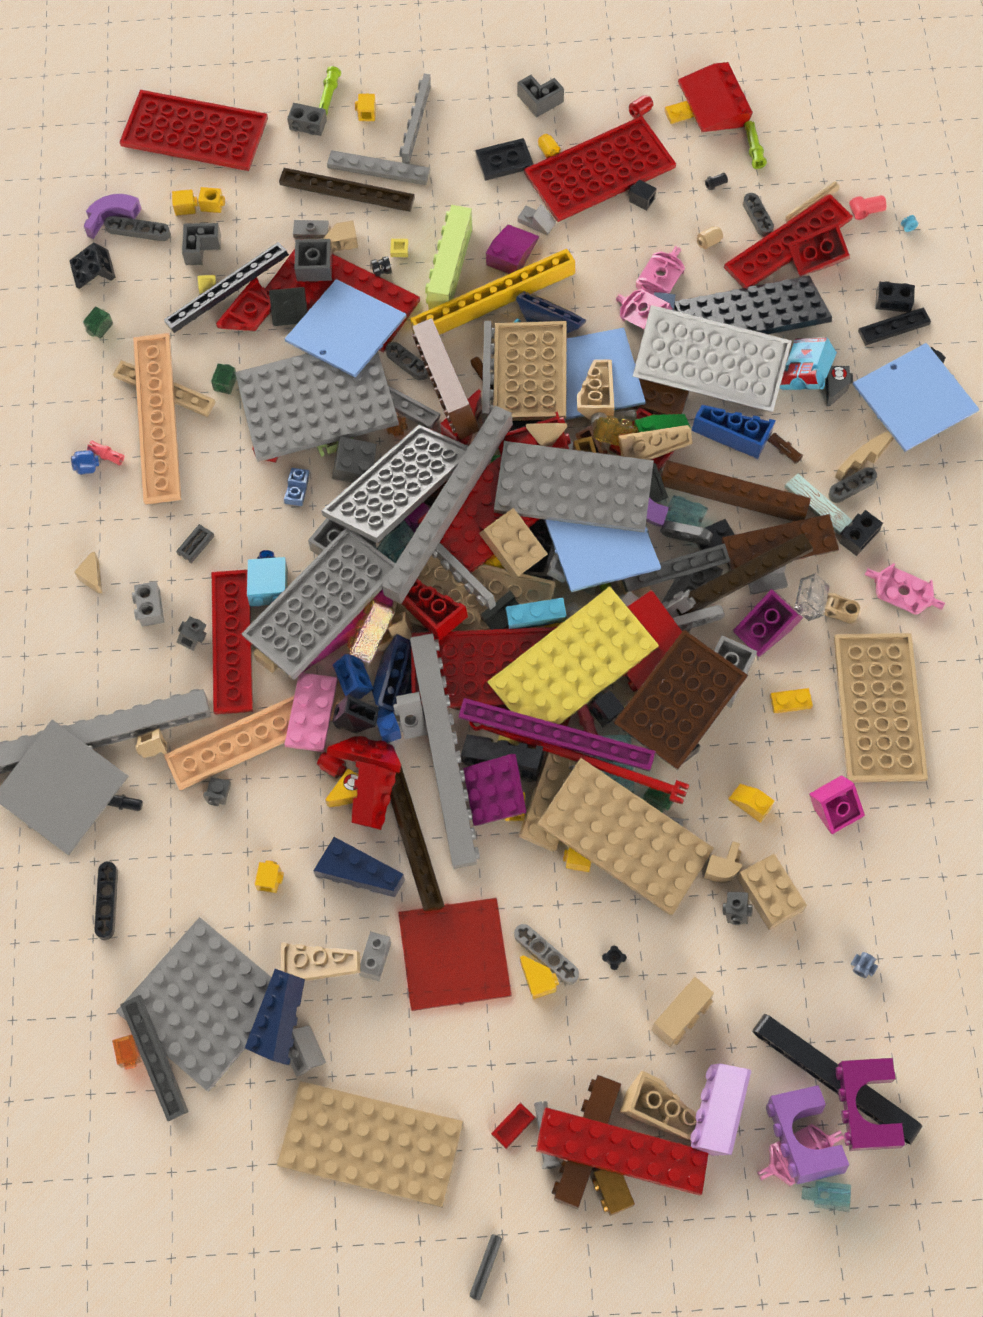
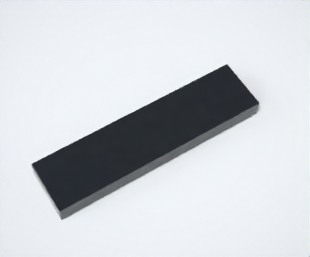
[858,307,931,346]

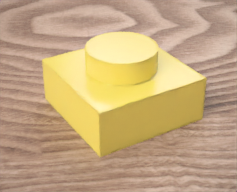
[390,238,409,257]
[197,275,216,295]

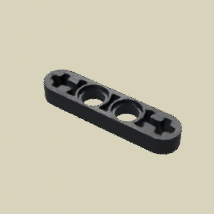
[94,861,118,940]

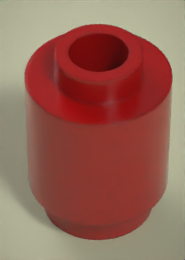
[629,95,654,118]
[317,752,347,778]

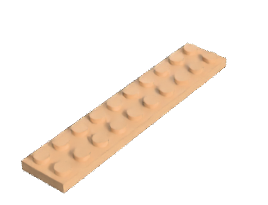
[133,333,181,505]
[164,676,345,791]

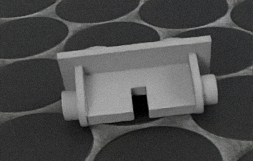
[662,590,696,618]

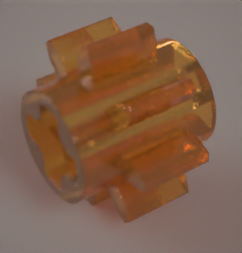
[387,414,408,438]

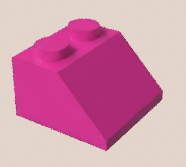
[809,775,865,834]

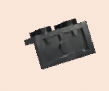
[69,242,116,289]

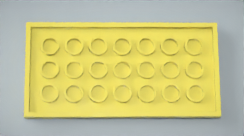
[488,586,659,725]

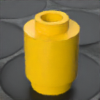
[538,134,561,158]

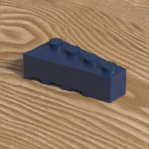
[313,837,405,897]
[245,969,305,1065]

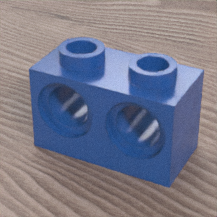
[332,654,374,699]

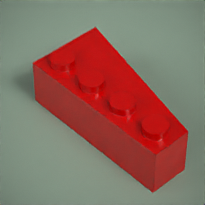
[401,579,468,641]

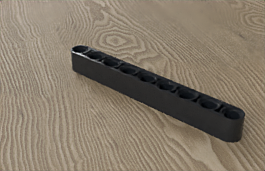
[752,1014,923,1145]

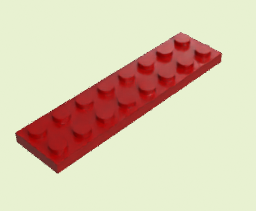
[724,194,853,289]
[211,569,253,715]
[536,1107,709,1196]

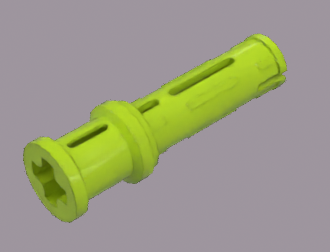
[318,66,341,115]
[744,121,767,169]

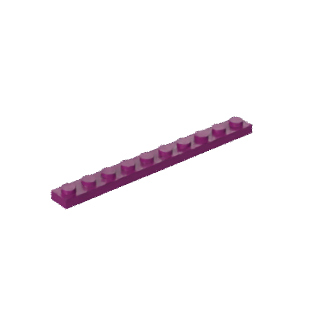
[458,698,656,772]

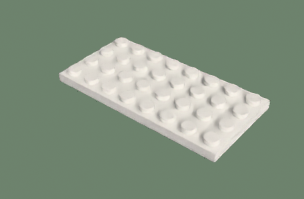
[632,305,792,412]

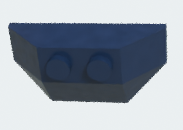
[516,291,586,333]
[372,634,412,712]

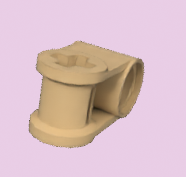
[821,593,861,624]

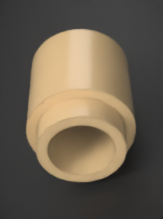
[697,226,723,250]

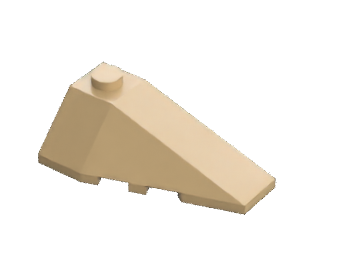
[577,360,614,424]
[619,1071,697,1143]

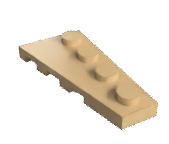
[618,425,693,460]
[281,943,360,981]

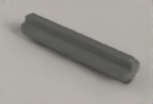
[470,1234,502,1301]

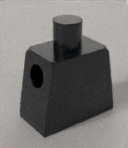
[332,695,379,733]

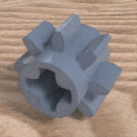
[851,952,878,978]

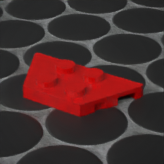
[216,277,271,331]
[326,736,401,773]

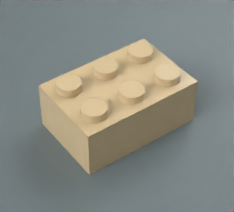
[479,508,547,580]
[737,854,807,930]
[651,977,714,1047]

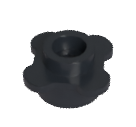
[602,945,627,970]

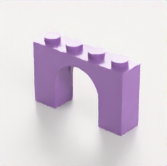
[766,1085,849,1185]

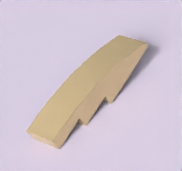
[835,431,894,481]

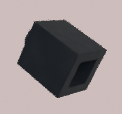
[628,180,657,211]

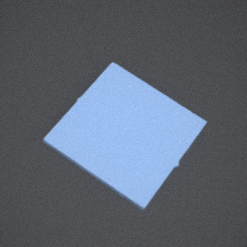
[285,279,407,378]
[564,328,645,420]
[853,343,979,452]
[544,519,661,592]

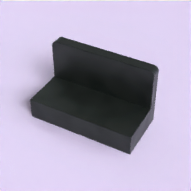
[480,591,520,630]

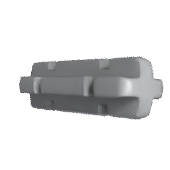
[614,410,637,423]

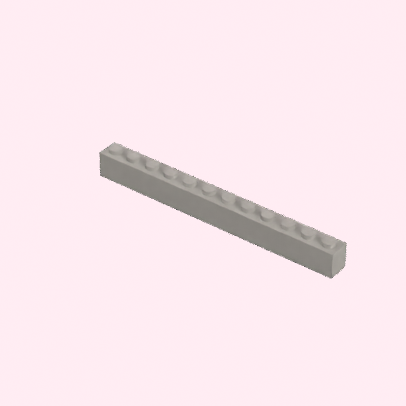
[382,406,513,603]
[410,634,480,869]
[0,689,211,774]

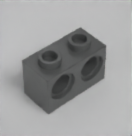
[287,103,327,136]

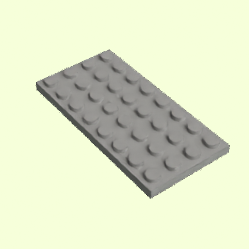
[321,425,469,543]
[494,441,653,532]
[242,528,395,680]

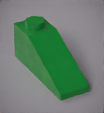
[634,414,691,433]

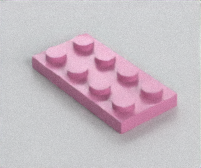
[285,673,338,752]

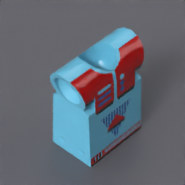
[780,337,837,390]

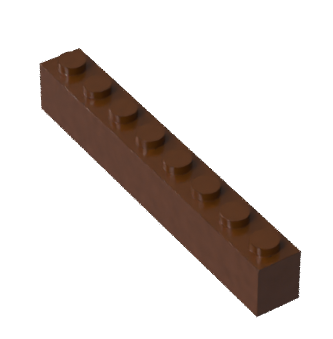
[661,460,811,522]

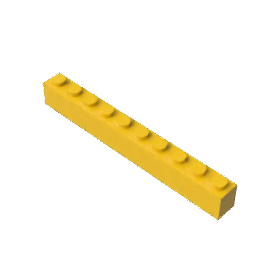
[410,248,575,335]

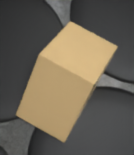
[526,423,567,446]
[74,552,102,593]

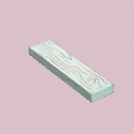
[785,474,852,535]

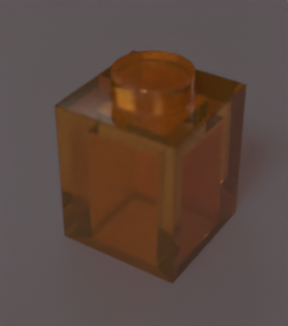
[112,1034,142,1069]

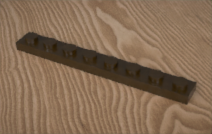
[279,168,415,212]
[676,533,813,616]
[390,766,445,911]

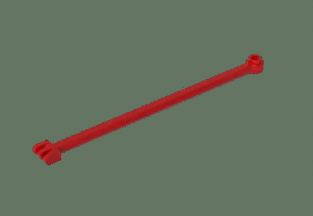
[469,721,689,804]

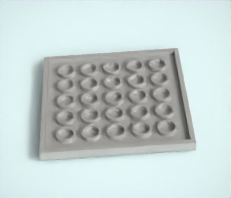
[116,917,271,1092]

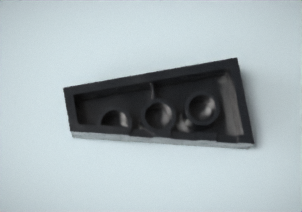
[461,734,543,782]

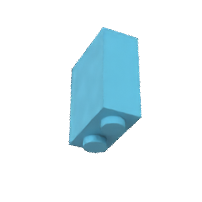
[247,557,288,606]

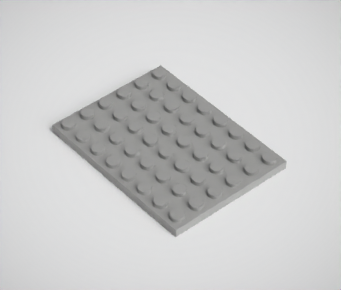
[235,351,399,462]

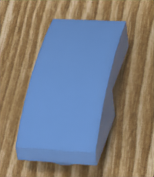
[284,468,310,506]

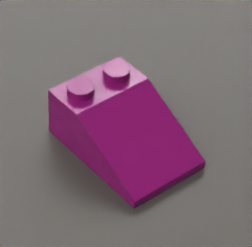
[486,224,539,274]
[733,589,804,657]

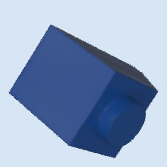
[376,707,401,743]

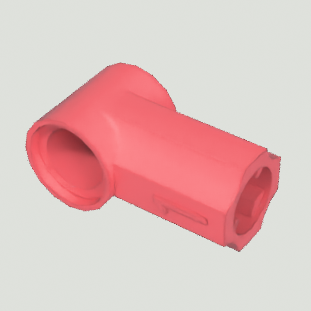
[849,195,887,220]

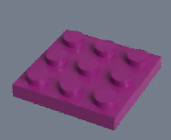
[463,754,527,826]

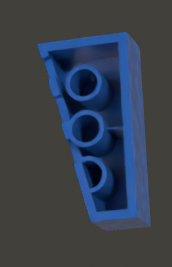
[691,405,776,459]

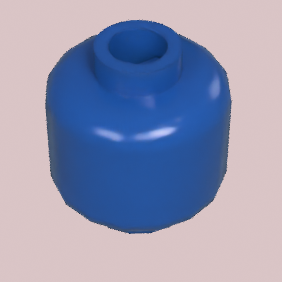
[71,450,99,475]

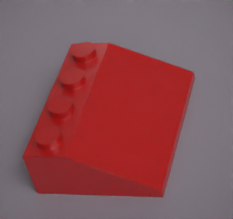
[678,62,753,132]

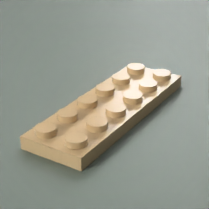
[519,751,587,852]

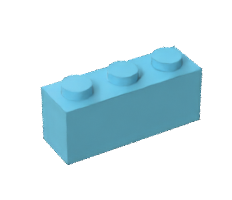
[506,598,567,629]

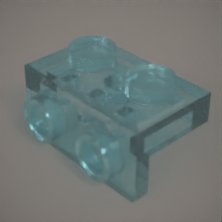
[665,495,708,527]

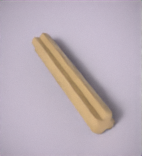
[785,182,840,222]

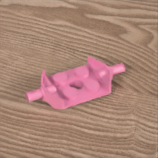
[636,246,685,308]
[616,289,673,329]
[865,563,945,615]
[757,1124,844,1186]

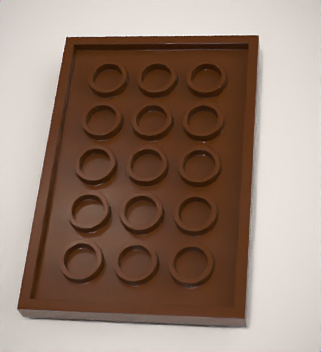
[614,630,748,770]

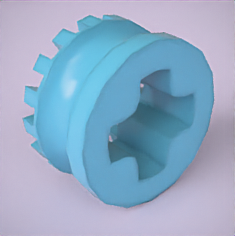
[901,215,919,232]

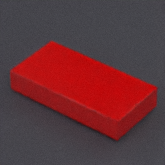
[491,1102,536,1149]

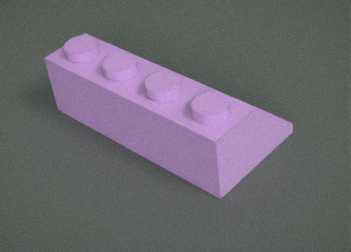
[691,1063,751,1156]

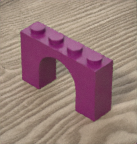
[836,1058,905,1151]

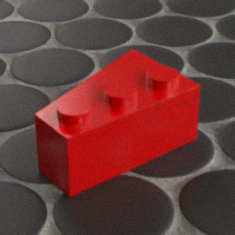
[351,761,396,830]

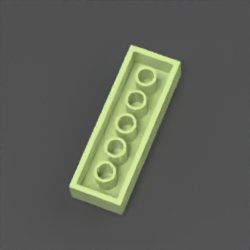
[425,205,473,310]

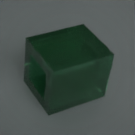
[83,306,113,339]
[211,363,237,395]
[643,787,674,813]

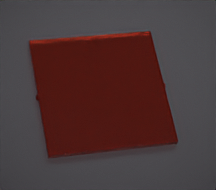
[398,898,512,1011]

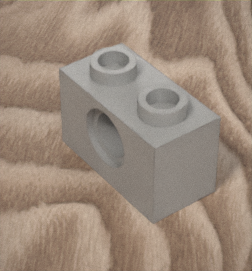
[394,692,428,739]

